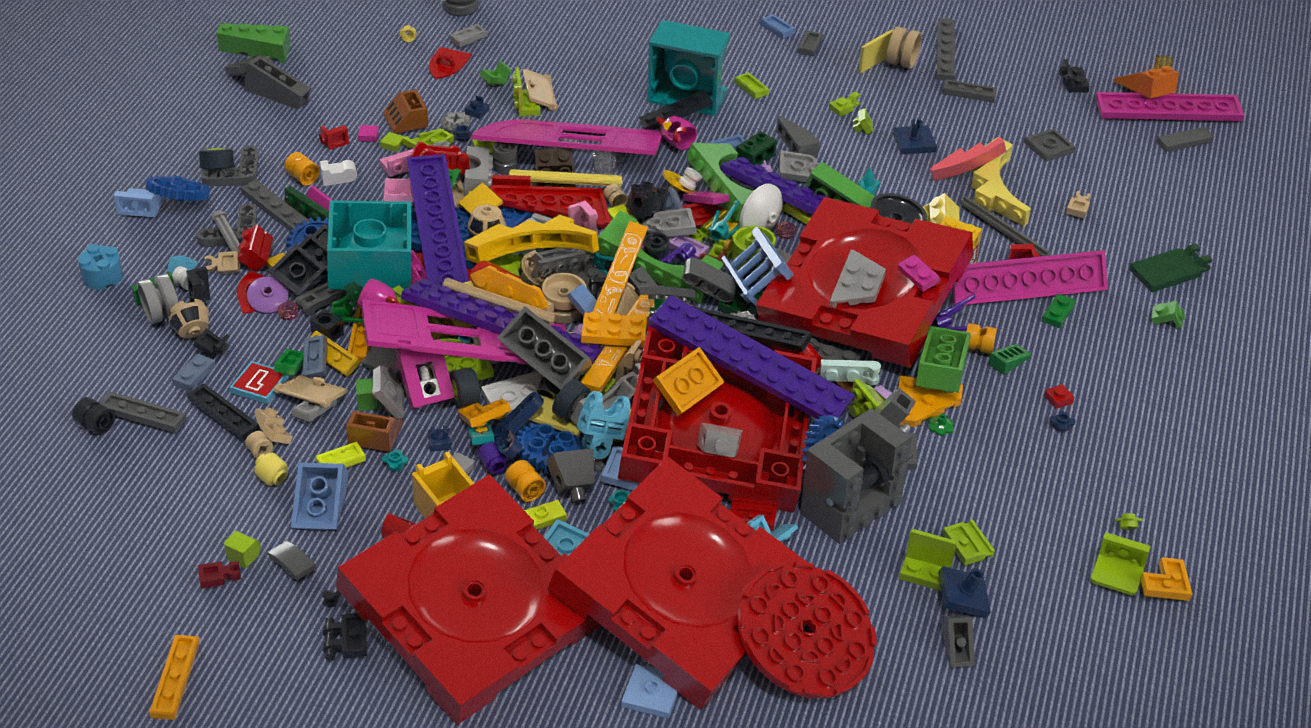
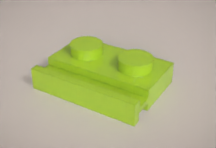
[942,519,995,566]

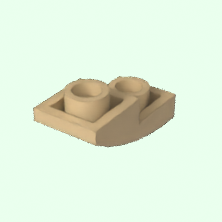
[615,340,643,380]
[255,407,293,444]

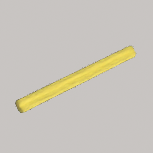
[509,169,622,186]

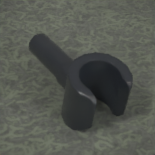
[322,590,341,607]

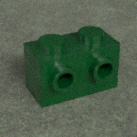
[736,131,777,165]

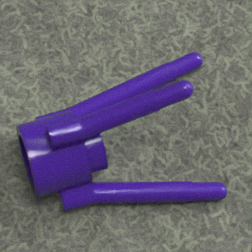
[660,241,696,264]
[931,294,976,331]

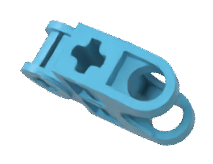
[577,391,630,459]

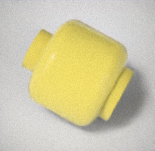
[254,453,288,486]

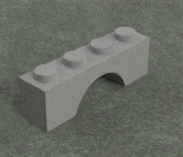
[464,146,493,196]
[570,371,638,425]

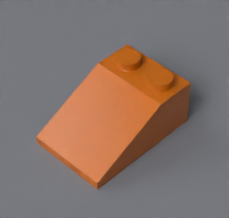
[1113,66,1179,98]

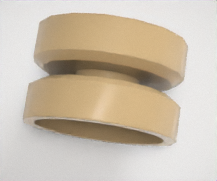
[886,26,922,69]
[542,273,586,323]

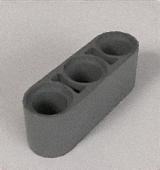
[682,258,737,302]

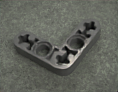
[200,145,259,186]
[197,203,257,247]

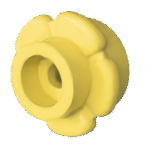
[399,25,416,42]

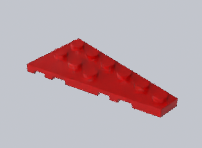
[489,185,611,228]

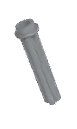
[211,210,242,264]

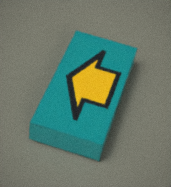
[467,422,494,445]

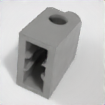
[697,422,743,457]

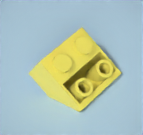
[922,193,960,224]

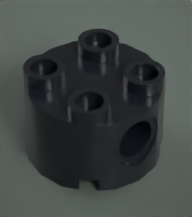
[626,181,668,219]

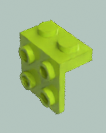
[1091,532,1151,596]

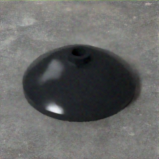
[870,193,927,224]

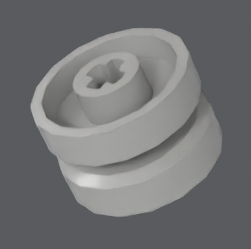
[137,273,179,325]

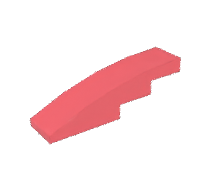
[930,137,1007,181]

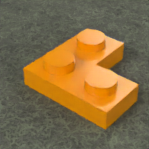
[457,398,512,428]
[1140,557,1193,601]

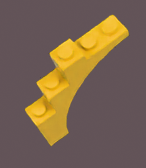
[464,215,599,264]

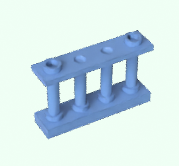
[722,227,794,306]

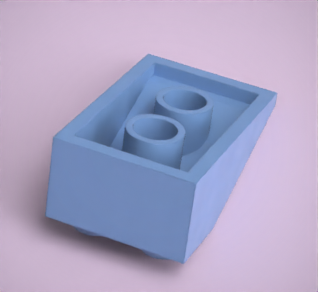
[291,463,349,530]

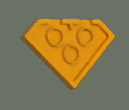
[470,266,549,310]
[898,376,963,427]

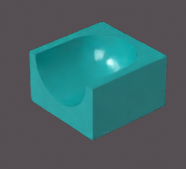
[647,20,731,116]
[327,200,411,289]

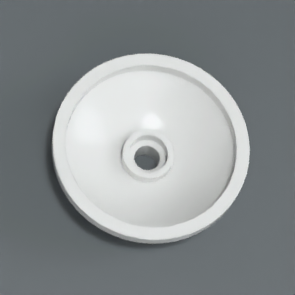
[739,184,783,230]

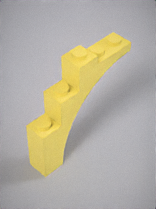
[970,137,1031,226]

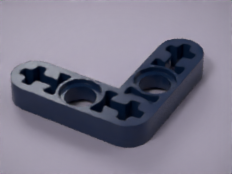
[493,391,544,459]

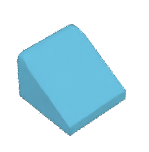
[168,255,198,273]

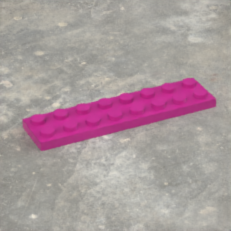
[1095,92,1244,122]
[952,250,1108,305]

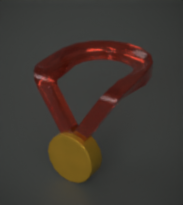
[699,239,733,266]

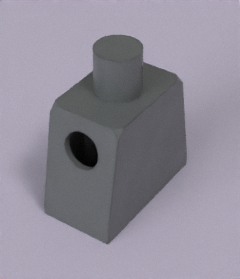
[546,449,595,503]

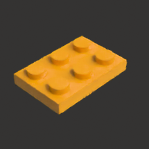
[581,312,647,347]
[653,347,724,416]

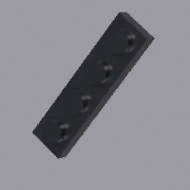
[639,90,713,130]
[187,383,260,441]

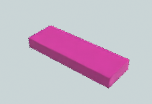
[683,191,729,205]

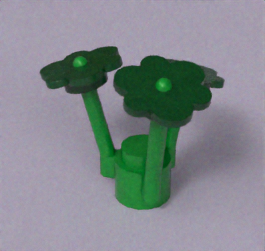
[331,282,364,327]

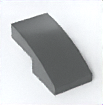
[268,541,317,580]

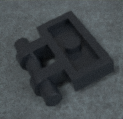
[323,613,368,661]

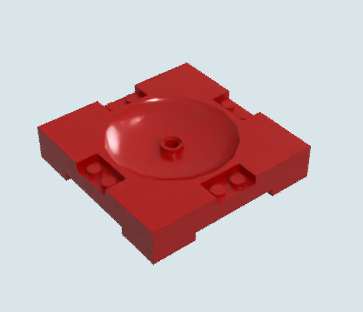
[756,197,974,368]
[617,326,817,513]
[548,456,807,710]
[336,474,602,725]

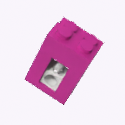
[394,337,455,410]

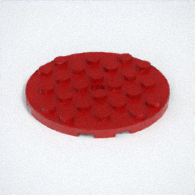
[737,561,877,699]

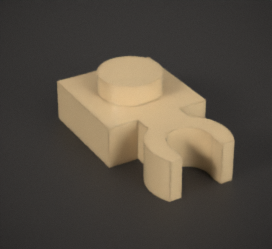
[1066,191,1090,218]
[204,251,240,274]

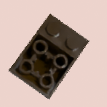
[534,148,576,188]

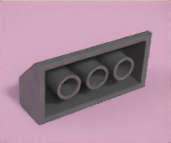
[497,306,593,390]

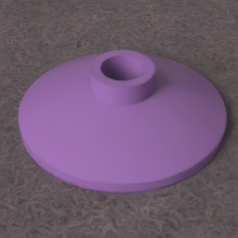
[247,277,288,314]

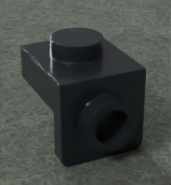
[193,328,230,360]

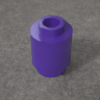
[477,442,507,475]

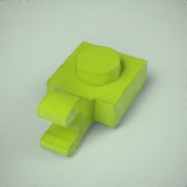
[829,91,861,117]

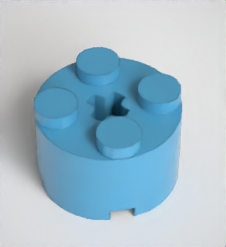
[78,244,123,290]

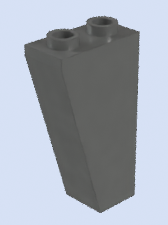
[244,55,311,109]
[854,388,916,463]

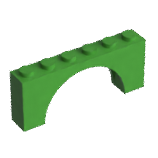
[687,143,753,221]
[597,211,724,304]

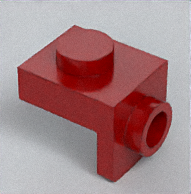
[1007,244,1039,260]

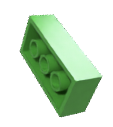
[916,326,971,393]

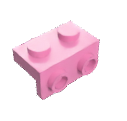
[380,149,413,177]
[384,178,413,202]
[568,201,598,235]

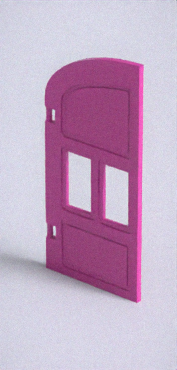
[472,119,663,155]
[361,299,566,364]

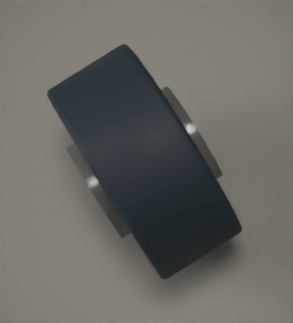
[552,379,591,423]

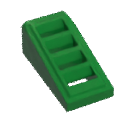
[988,344,1032,375]

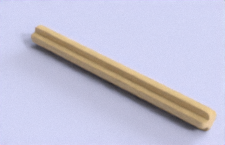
[442,278,555,325]

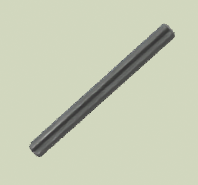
[960,196,1050,256]

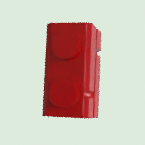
[238,225,273,272]

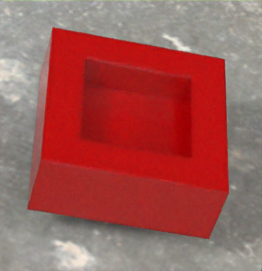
[1044,384,1075,409]

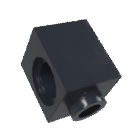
[310,309,344,342]

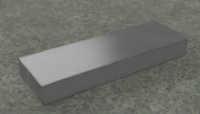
[942,79,997,103]
[1156,127,1214,152]

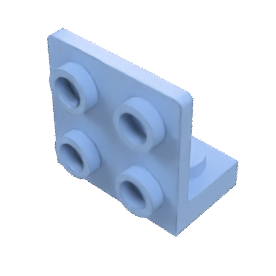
[114,188,165,217]

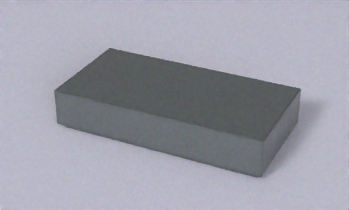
[797,31,824,57]

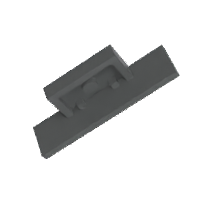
[530,247,597,278]

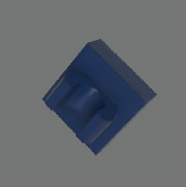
[465,95,490,119]
[428,425,452,452]

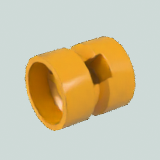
[284,152,320,186]
[966,323,997,354]
[505,460,546,502]

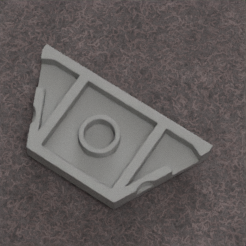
[830,250,886,307]

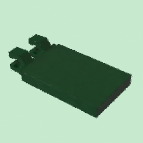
[1129,244,1213,293]

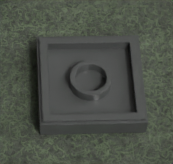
[1024,128,1076,162]

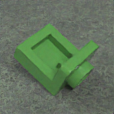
[480,62,511,86]
[1151,301,1185,328]

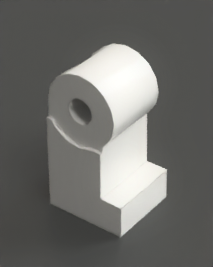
[320,160,357,186]

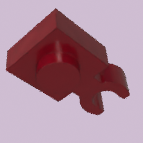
[198,561,241,589]

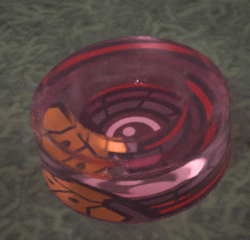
[776,222,796,239]
[278,302,299,320]

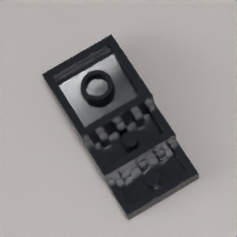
[268,223,328,296]

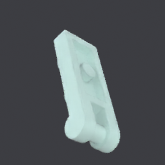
[819,360,881,385]

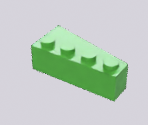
[216,23,291,63]
[805,162,876,208]

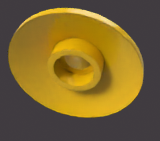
[662,170,696,193]

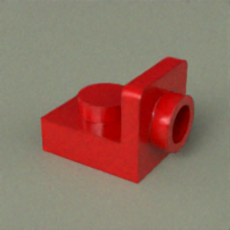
[319,125,349,150]

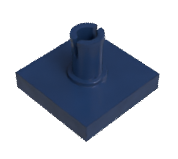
[893,119,937,154]
[938,566,991,618]

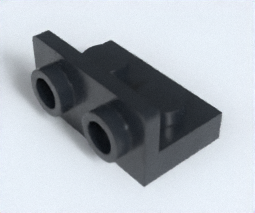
[1059,59,1090,93]
[186,266,211,306]

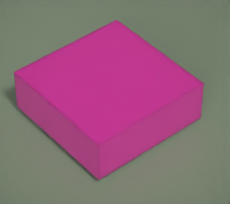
[358,125,379,142]

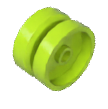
[731,225,776,271]

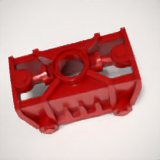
[410,141,470,176]

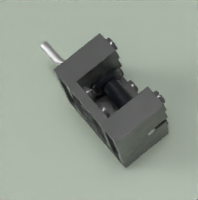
[800,408,911,544]

